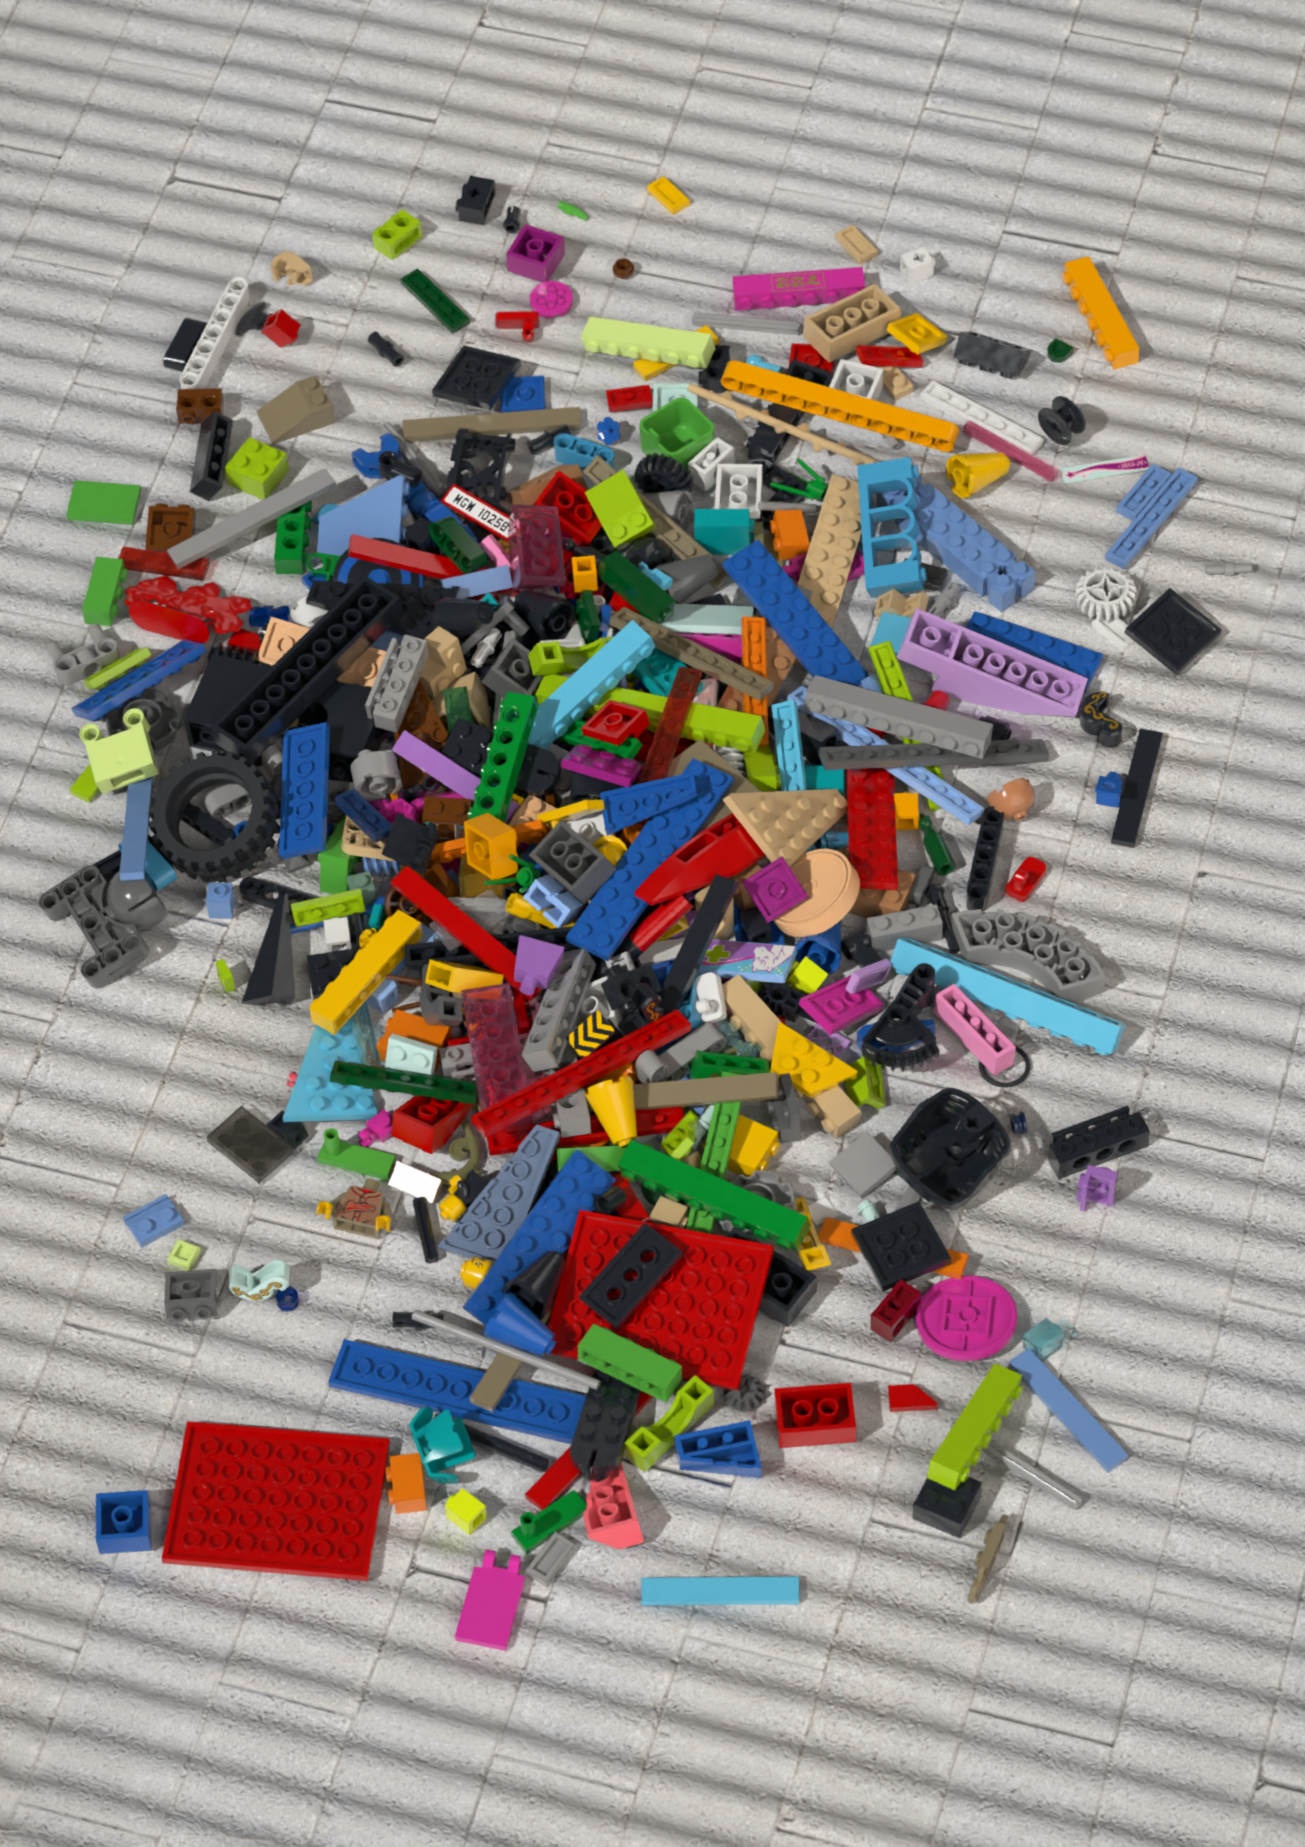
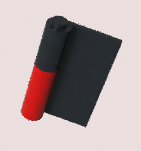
[593,894,694,980]

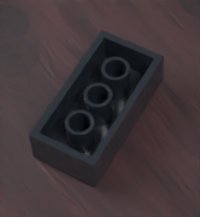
[726,1226,817,1327]

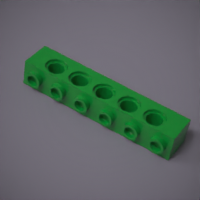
[468,692,539,823]

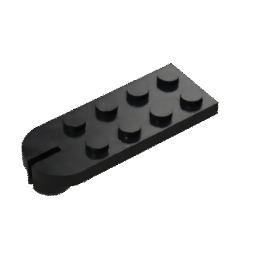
[441,718,562,796]
[570,1368,642,1482]

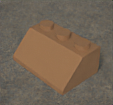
[506,464,588,519]

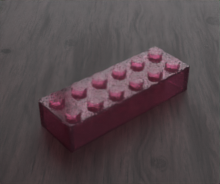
[461,983,533,1127]

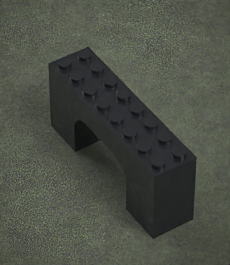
[184,654,386,768]

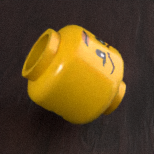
[460,1256,494,1290]

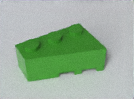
[318,814,362,894]

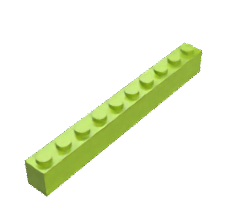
[535,674,765,753]

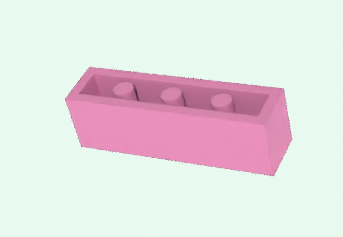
[933,984,1016,1076]

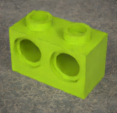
[372,209,422,260]

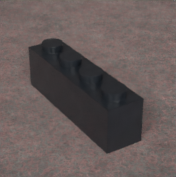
[746,403,805,464]
[189,411,233,501]

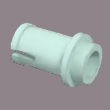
[858,1200,880,1223]

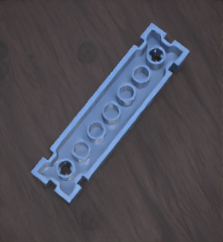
[877,475,1035,612]

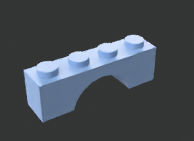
[365,924,444,1014]

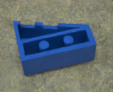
[674,1420,762,1478]

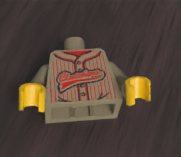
[316,1179,394,1240]

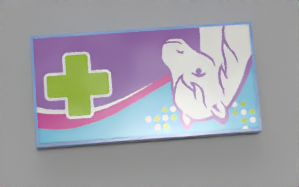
[697,939,797,983]

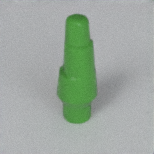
[557,201,588,220]

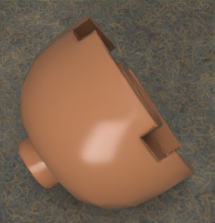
[986,777,1035,821]

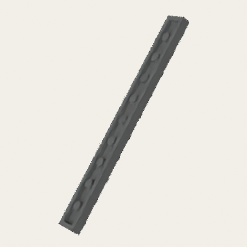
[819,739,1049,770]

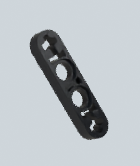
[239,877,315,916]

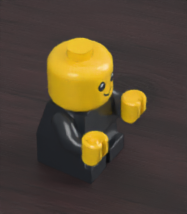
[438,1169,487,1222]

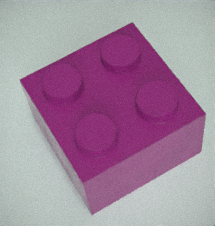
[506,224,565,283]

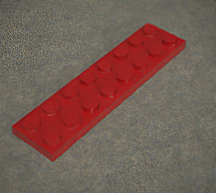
[846,768,898,890]

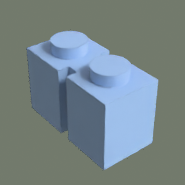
[523,875,583,928]

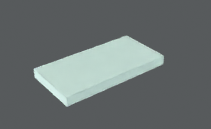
[659,604,754,635]

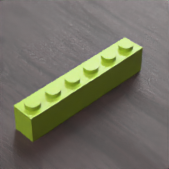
[927,1363,1023,1490]

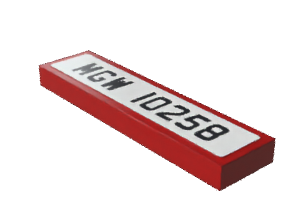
[441,484,524,545]

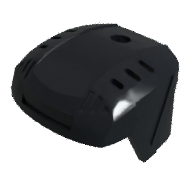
[888,1088,1010,1211]

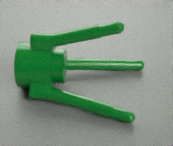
[770,458,828,501]
[483,854,541,893]

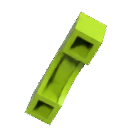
[528,637,613,676]
[625,1376,714,1473]

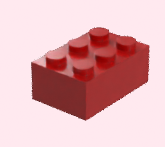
[774,1382,856,1448]

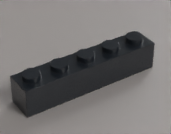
[180,802,235,847]

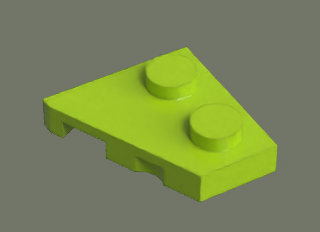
[659,1110,698,1160]

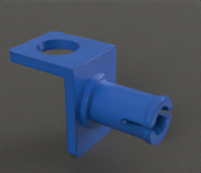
[1095,772,1123,808]

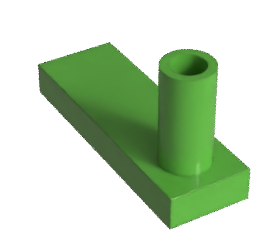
[318,1128,396,1181]

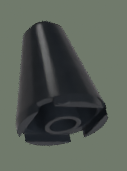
[514,589,576,641]
[430,597,494,641]
[502,1251,566,1320]

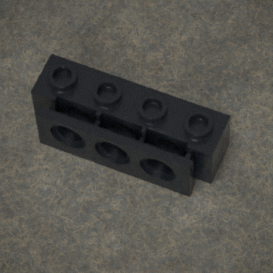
[1048,1105,1150,1180]

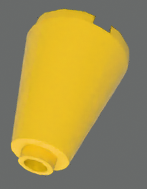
[946,452,1010,499]
[584,1076,637,1148]

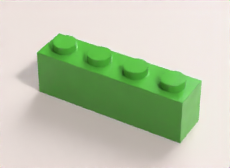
[578,1324,682,1403]

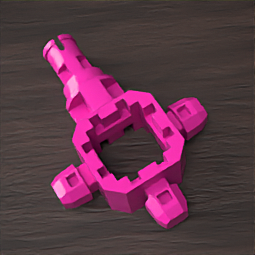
[367,798,424,825]

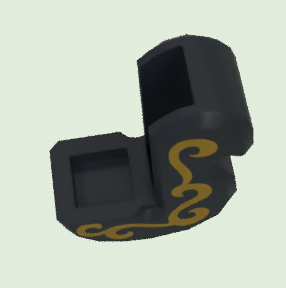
[1079,691,1123,747]
[618,983,664,1035]

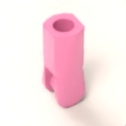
[478,534,516,571]

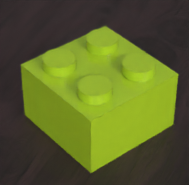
[225,437,289,500]

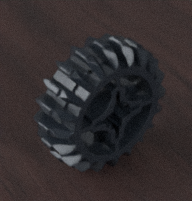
[634,453,694,494]

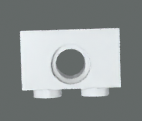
[688,437,734,492]

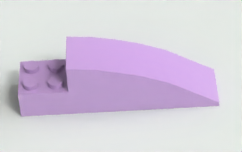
[896,608,1088,717]

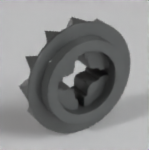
[724,1373,765,1411]

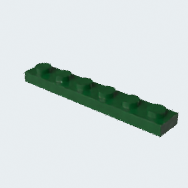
[330,1060,480,1104]

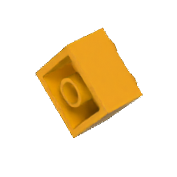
[464,813,518,880]

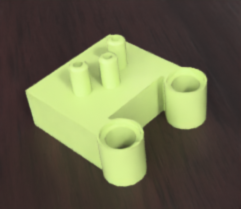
[79,708,159,794]

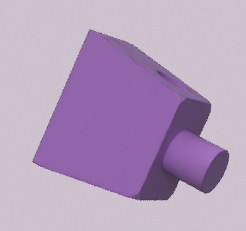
[514,935,564,995]

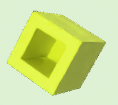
[785,956,828,996]
[445,1488,487,1535]

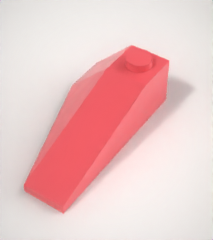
[583,1461,644,1549]

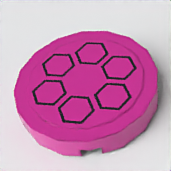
[530,281,573,318]

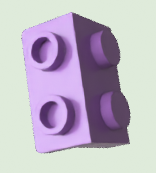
[1077,1165,1117,1212]

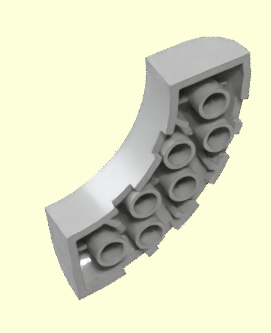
[951,909,1106,1003]

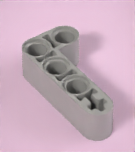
[202,745,283,820]
[636,1022,727,1084]

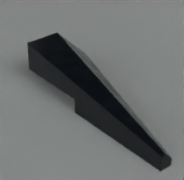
[241,894,295,1006]

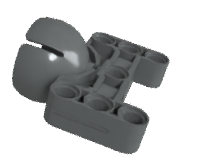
[39,865,169,989]

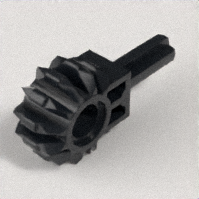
[758,982,818,1024]

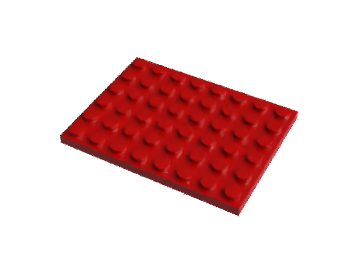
[545,1210,774,1391]
[161,1421,390,1581]

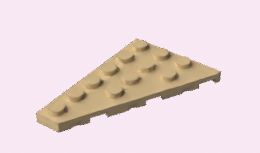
[723,789,847,866]

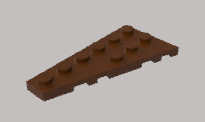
[382,661,450,789]

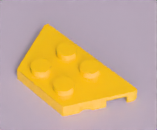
[770,1022,858,1098]

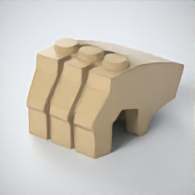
[270,251,313,286]

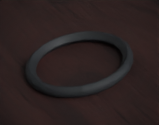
[979,1045,1031,1088]

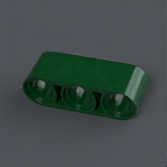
[428,516,487,574]

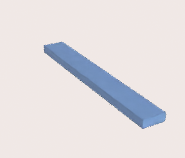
[119,776,153,881]

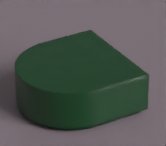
[1047,338,1074,363]

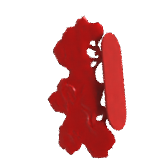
[124,576,252,644]

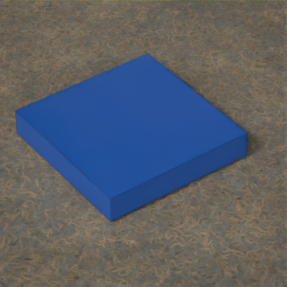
[501,376,545,413]

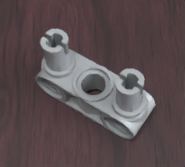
[46,624,120,685]

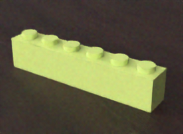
[581,316,715,369]

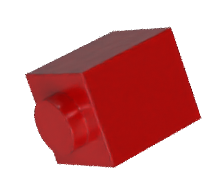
[261,309,301,348]

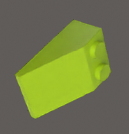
[585,469,658,551]

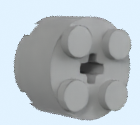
[350,750,402,801]

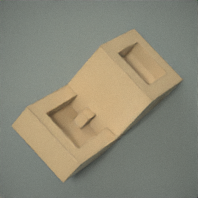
[874,589,929,618]

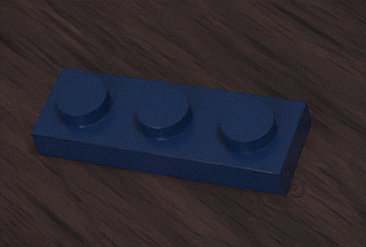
[335,789,392,843]

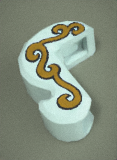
[229,1260,290,1301]

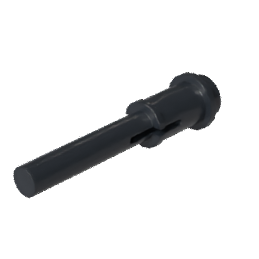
[926,884,959,954]

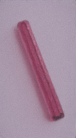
[963,421,1058,482]

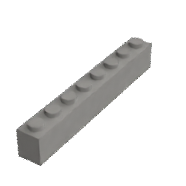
[804,675,993,759]

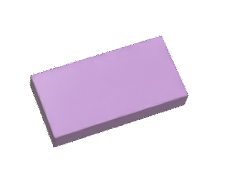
[846,959,892,994]

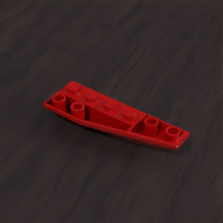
[634,813,766,906]

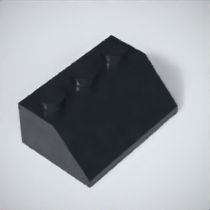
[953,331,1032,379]

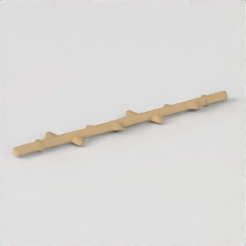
[687,383,879,466]

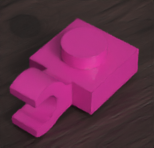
[358,1109,393,1148]

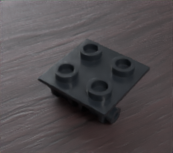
[381,813,440,875]

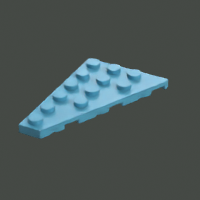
[283,1014,378,1122]

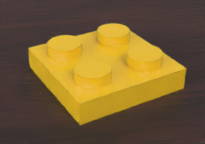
[886,313,948,354]

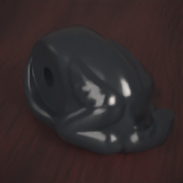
[625,536,675,571]

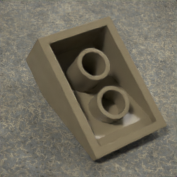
[257,375,335,445]

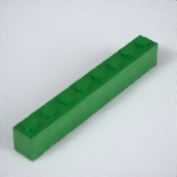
[618,1140,811,1251]

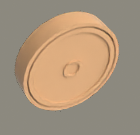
[773,849,860,937]

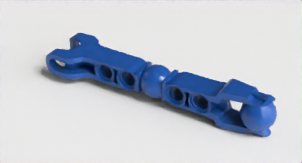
[351,433,489,566]

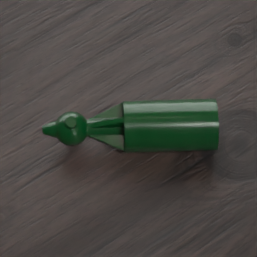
[918,813,956,876]

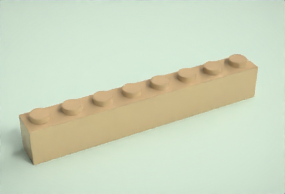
[722,974,861,1138]

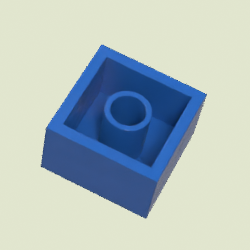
[96,1490,151,1554]

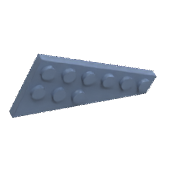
[437,1125,561,1262]

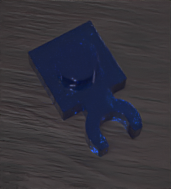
[248,605,290,627]

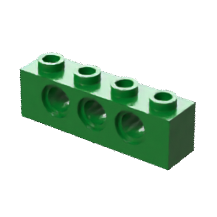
[274,490,312,574]

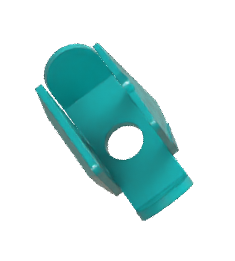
[409,1406,476,1484]

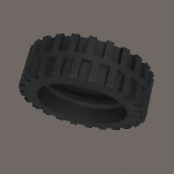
[148,750,281,883]

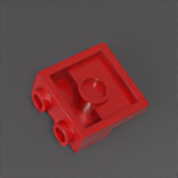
[581,700,650,746]

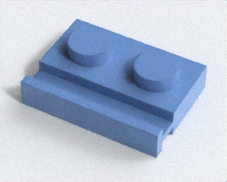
[123,1194,185,1248]

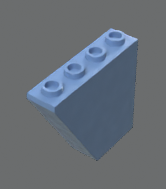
[317,475,409,564]

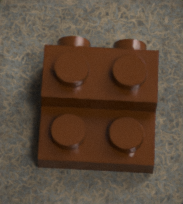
[145,503,196,553]

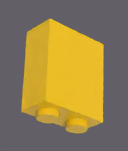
[425,959,503,999]
[702,1115,780,1177]

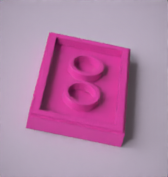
[799,975,885,1035]

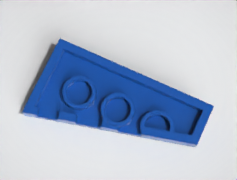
[600,772,698,835]

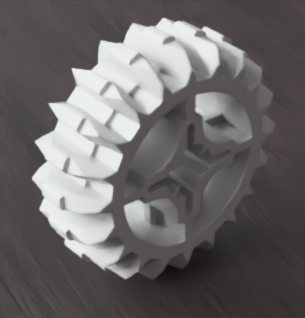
[1075,566,1137,622]

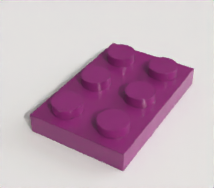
[561,745,643,787]

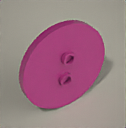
[916,1275,1017,1361]

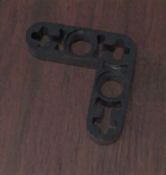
[751,458,805,529]

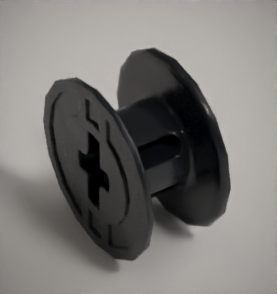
[1038,396,1086,445]

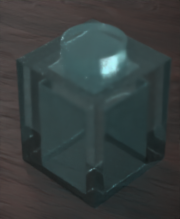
[1023,1318,1064,1362]

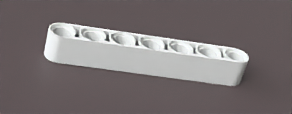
[180,277,250,389]

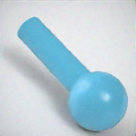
[746,354,784,374]

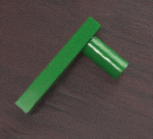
[511,1490,587,1555]

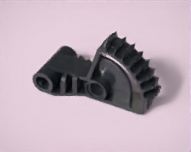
[861,963,940,1072]

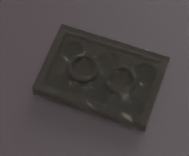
[206,1106,294,1183]

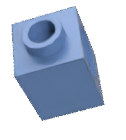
[206,883,235,919]

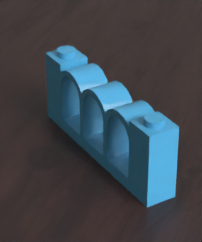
[857,457,927,598]

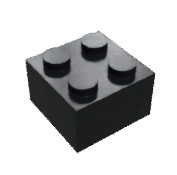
[913,1477,982,1539]

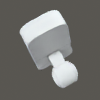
[695,972,727,1023]

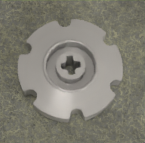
[718,1170,796,1241]

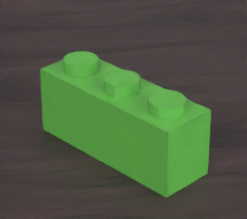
[82,557,128,627]

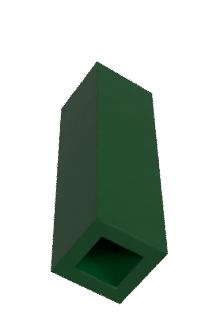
[597,550,676,624]

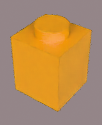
[572,555,598,592]
[894,792,918,830]

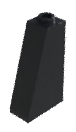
[768,699,842,766]

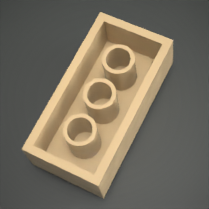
[803,284,901,362]

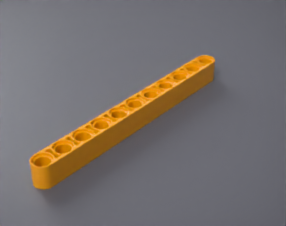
[721,360,959,452]

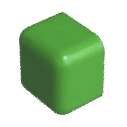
[640,398,714,470]

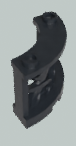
[446,428,516,504]

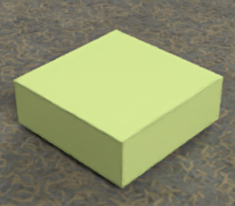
[167,1239,201,1271]

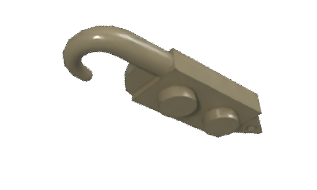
[967,1514,1009,1604]

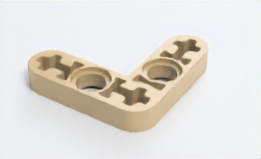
[341,815,396,862]

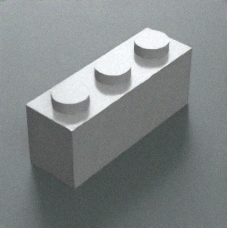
[866,904,943,953]

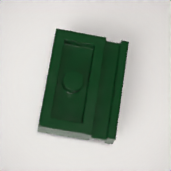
[576,590,601,645]

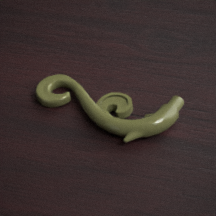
[429,1098,489,1186]

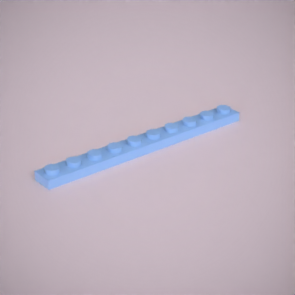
[787,686,984,825]

